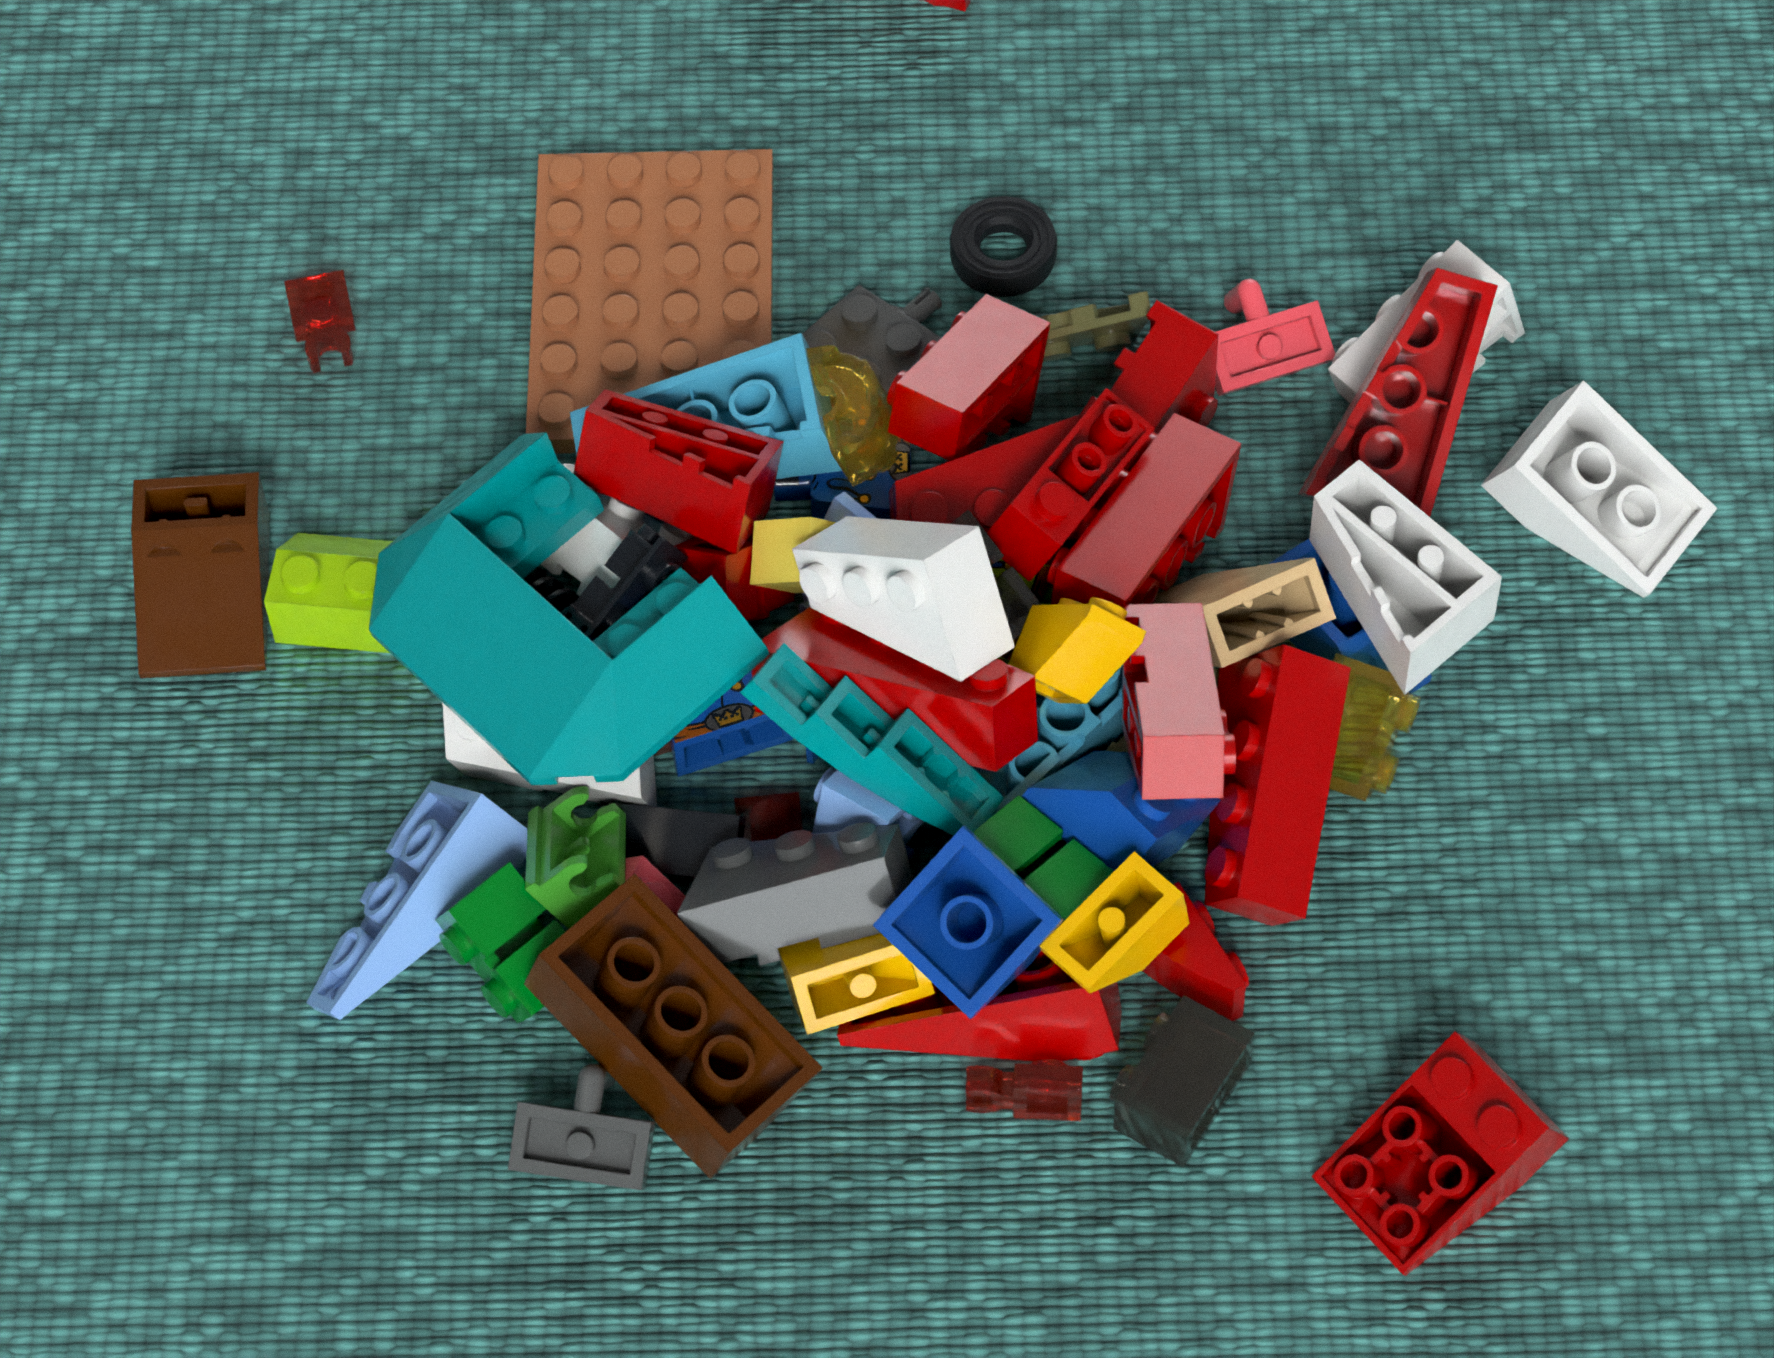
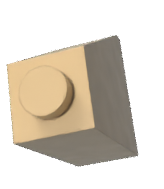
[1153,557,1336,668]

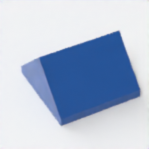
[873,825,1064,1019]

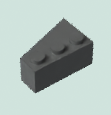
[677,822,914,966]

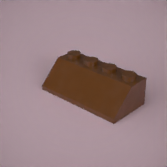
[524,874,823,1180]

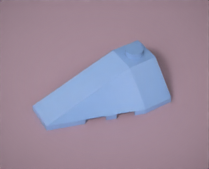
[306,780,528,1020]

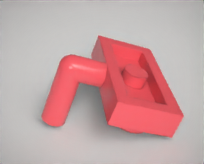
[1215,279,1335,396]

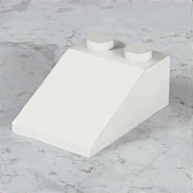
[1481,380,1717,598]

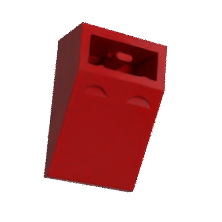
[1311,1031,1569,1276]

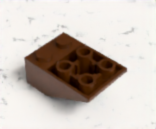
[131,472,270,678]

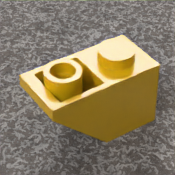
[1009,597,1146,704]

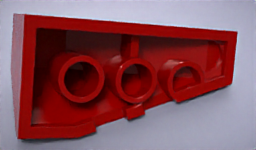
[837,951,1122,1063]

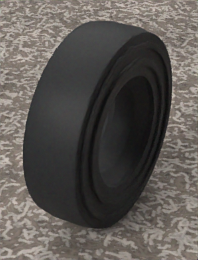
[950,196,1057,297]

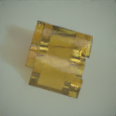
[806,345,899,487]
[1329,653,1421,802]

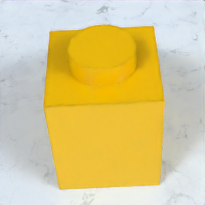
[1040,851,1190,994]
[778,933,935,1035]

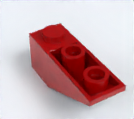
[983,388,1155,582]

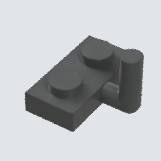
[508,1063,656,1190]

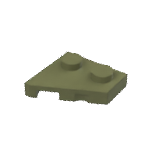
[1039,291,1151,362]

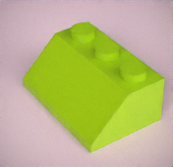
[264,533,393,653]

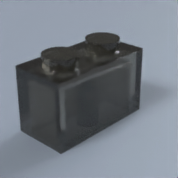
[1109,995,1255,1168]

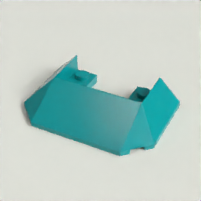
[369,432,770,785]

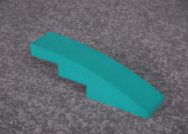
[740,643,1005,835]

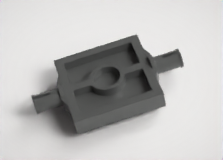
[803,285,942,421]

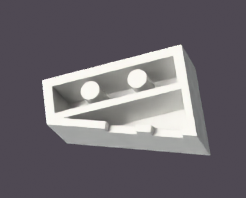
[1328,240,1525,403]
[1309,460,1502,695]

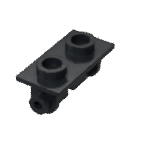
[568,523,689,642]

